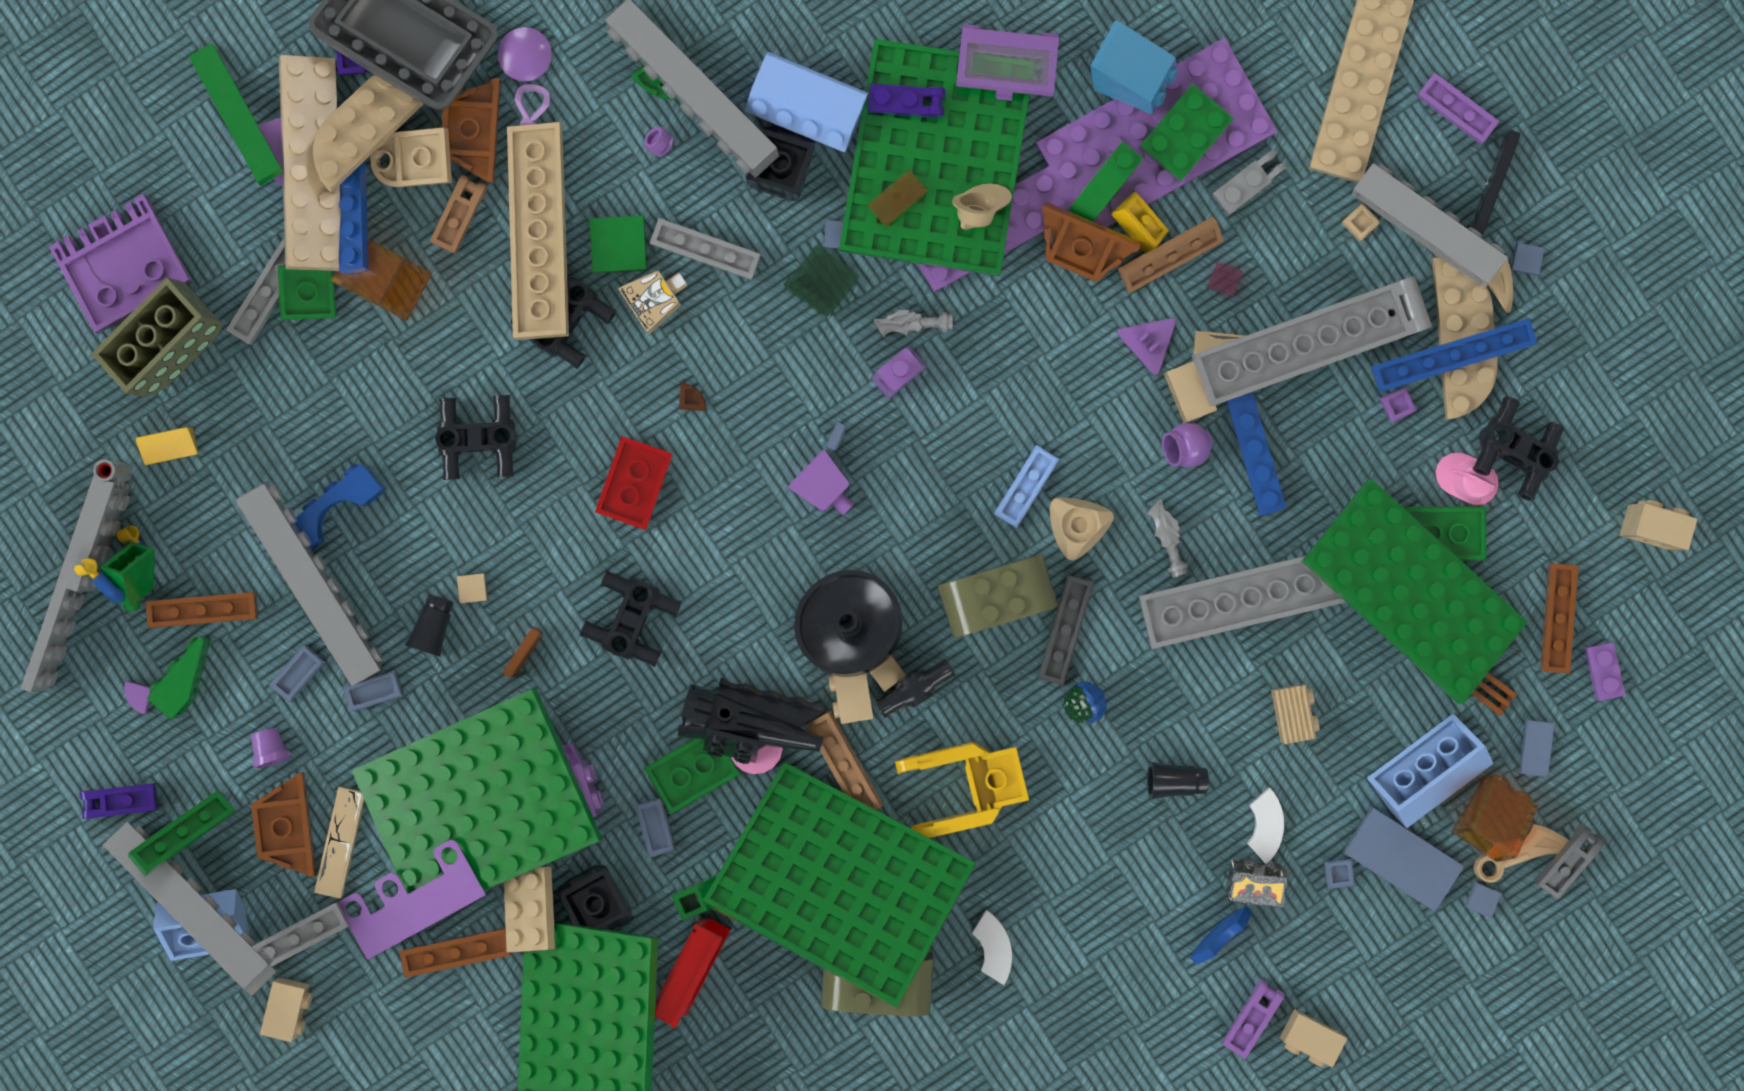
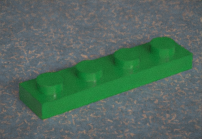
[128,790,235,876]

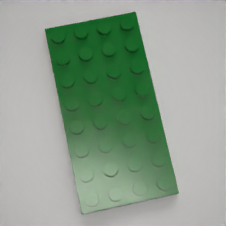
[1301,479,1527,704]

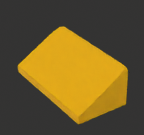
[1111,191,1169,252]
[136,427,198,465]

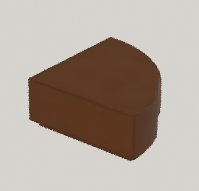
[679,382,707,412]

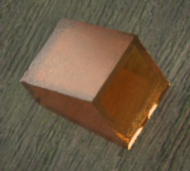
[331,239,432,321]
[1451,775,1538,862]

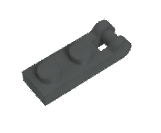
[1535,824,1605,899]

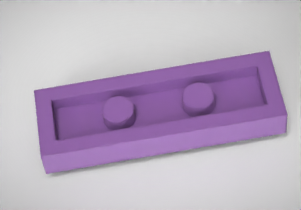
[1417,73,1500,145]

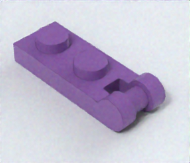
[1221,979,1285,1059]

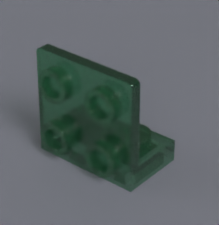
[783,245,859,319]

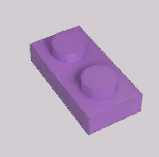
[1584,642,1625,701]

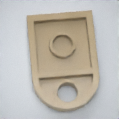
[370,128,452,188]

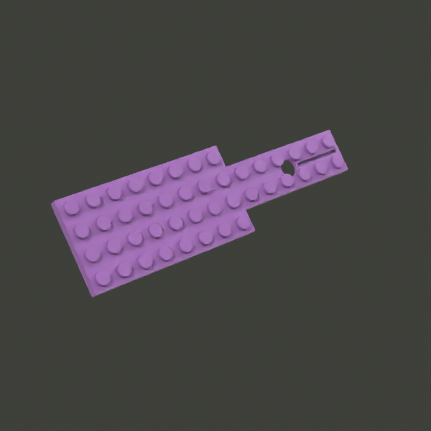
[918,38,1277,293]

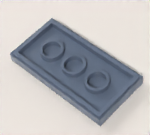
[1343,807,1464,912]

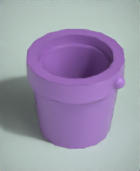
[251,728,291,768]

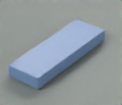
[994,445,1059,528]

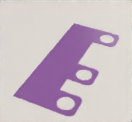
[339,840,486,960]

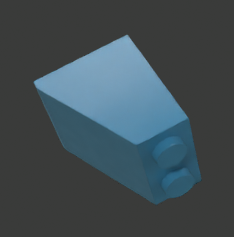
[1090,20,1178,114]

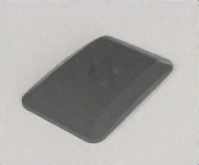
[309,0,497,110]

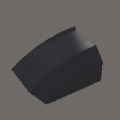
[746,126,816,201]
[558,865,634,931]

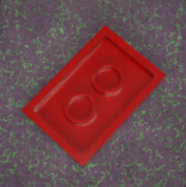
[595,436,673,530]

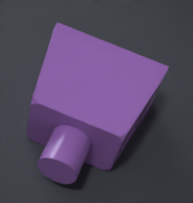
[872,346,928,399]
[788,450,854,515]

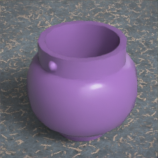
[1162,422,1212,468]

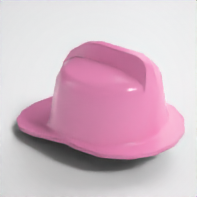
[1435,452,1499,505]

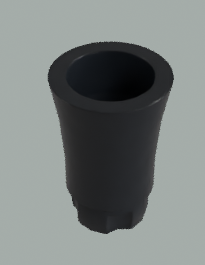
[405,594,453,657]
[1147,761,1209,799]

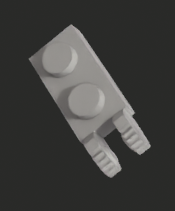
[1212,149,1288,216]

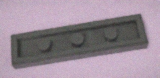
[1037,575,1094,686]

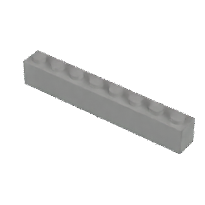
[605,0,779,178]
[235,480,383,686]
[103,822,277,996]

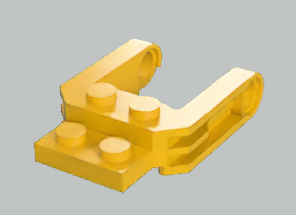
[895,741,1029,838]

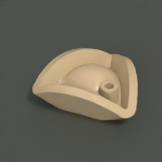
[1050,497,1114,560]

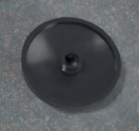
[794,570,903,677]

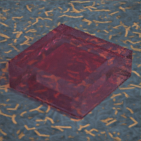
[1207,262,1243,297]

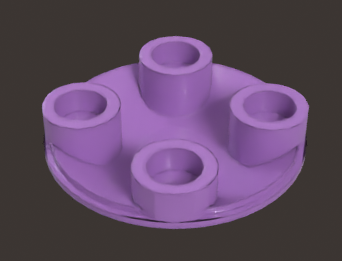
[498,27,552,81]

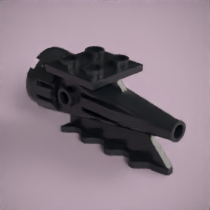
[677,677,826,764]

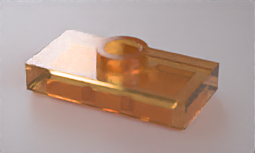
[868,170,927,227]

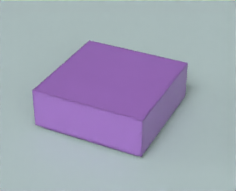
[1379,387,1417,423]

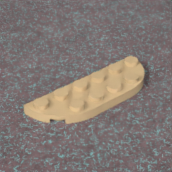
[313,75,424,193]
[1432,257,1497,420]

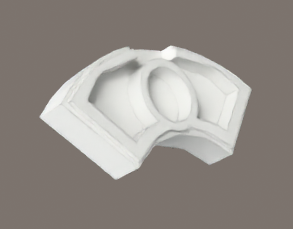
[1247,787,1284,864]
[972,910,1012,985]

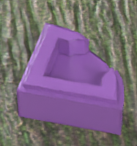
[124,681,151,714]

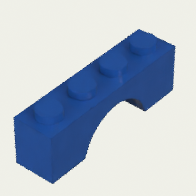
[295,464,387,552]

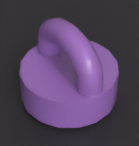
[644,126,674,157]

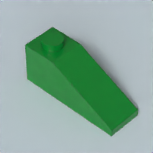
[1068,141,1144,221]

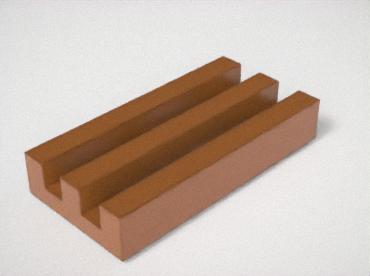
[502,627,543,678]
[1471,673,1517,716]

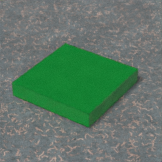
[589,215,647,274]
[277,265,336,320]

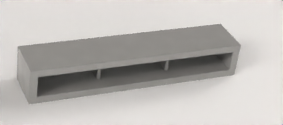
[1351,163,1508,289]

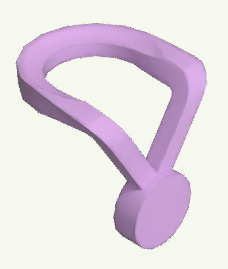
[515,84,550,126]

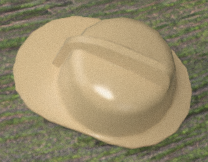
[952,184,1012,230]

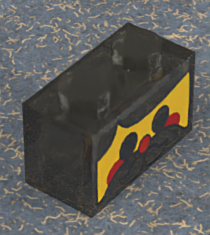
[1226,859,1288,908]

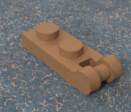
[430,175,488,254]

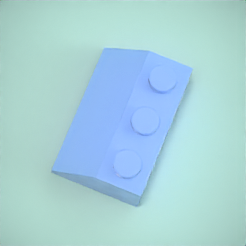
[153,889,250,961]

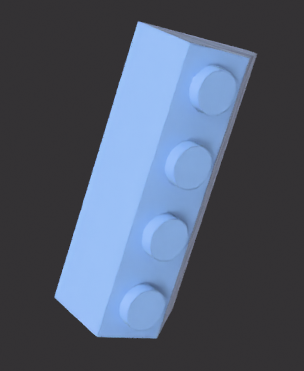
[745,52,868,152]
[1367,714,1494,828]

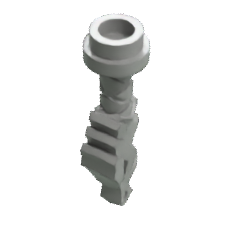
[874,309,953,338]
[1146,499,1189,578]

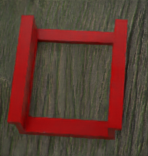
[655,915,732,1029]

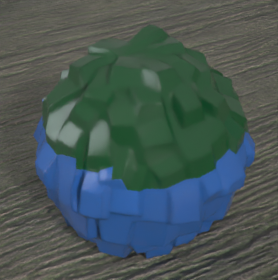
[1062,681,1107,724]

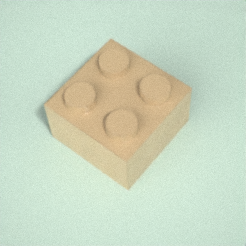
[1619,500,1698,551]

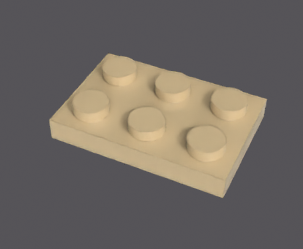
[504,867,555,952]

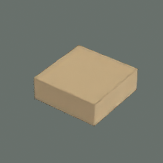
[1341,203,1381,242]
[457,574,488,603]

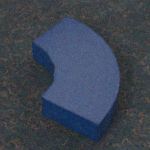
[1190,906,1252,964]

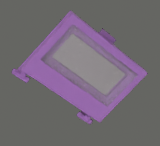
[956,24,1059,101]

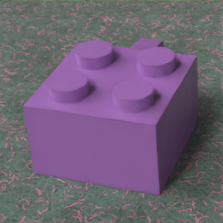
[562,743,605,817]

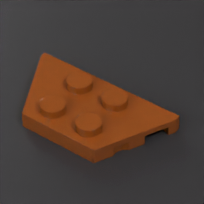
[442,78,501,184]
[1042,201,1141,282]
[251,772,316,877]

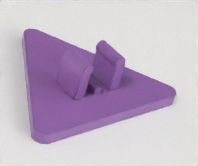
[1117,318,1176,375]

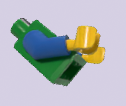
[74,526,155,612]

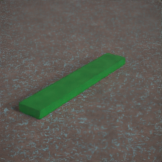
[189,43,284,186]

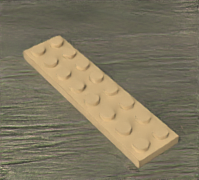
[1308,0,1414,183]
[279,55,341,271]
[507,122,569,340]

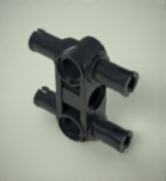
[510,277,617,369]
[435,395,518,480]
[1472,396,1565,501]
[580,570,682,667]
[876,658,956,718]

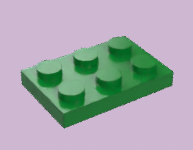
[1139,84,1234,182]

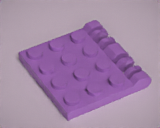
[49,193,192,334]

